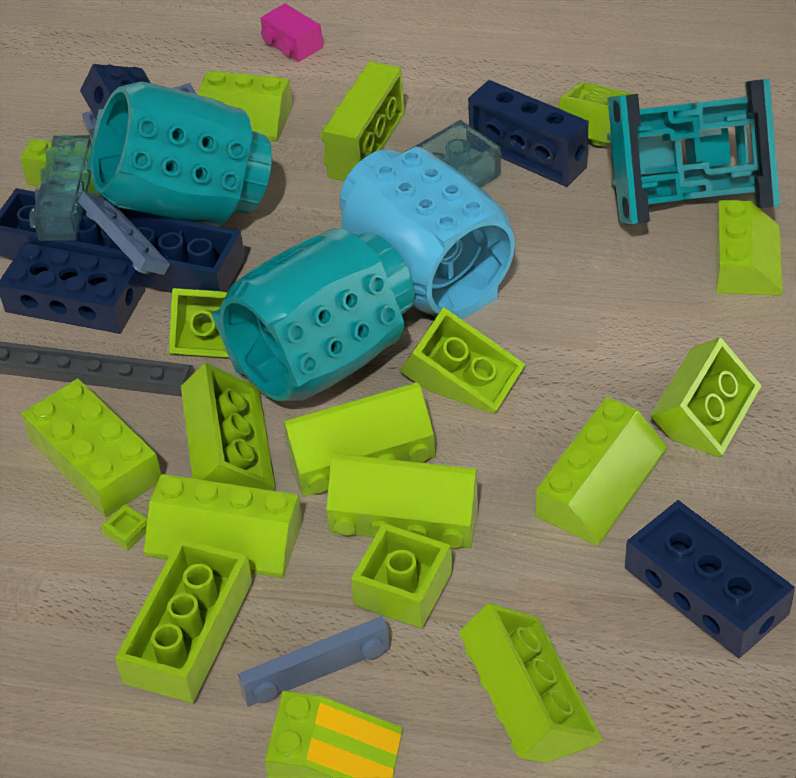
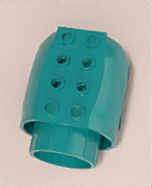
[87,82,272,227]
[211,228,415,401]

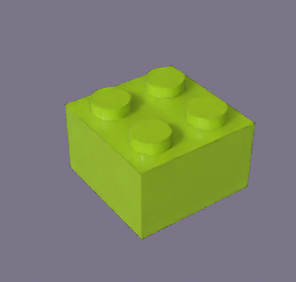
[351,523,452,629]

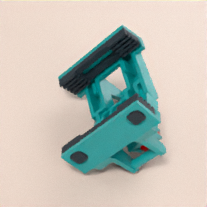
[607,78,780,224]

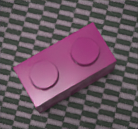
[260,3,323,62]

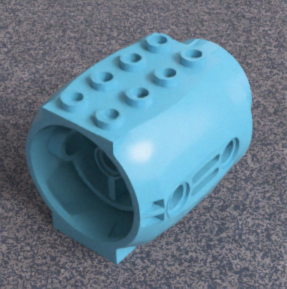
[340,147,515,319]

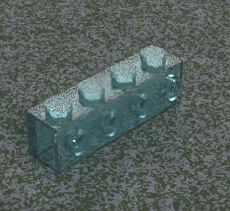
[29,135,92,241]

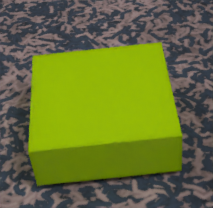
[100,504,148,551]

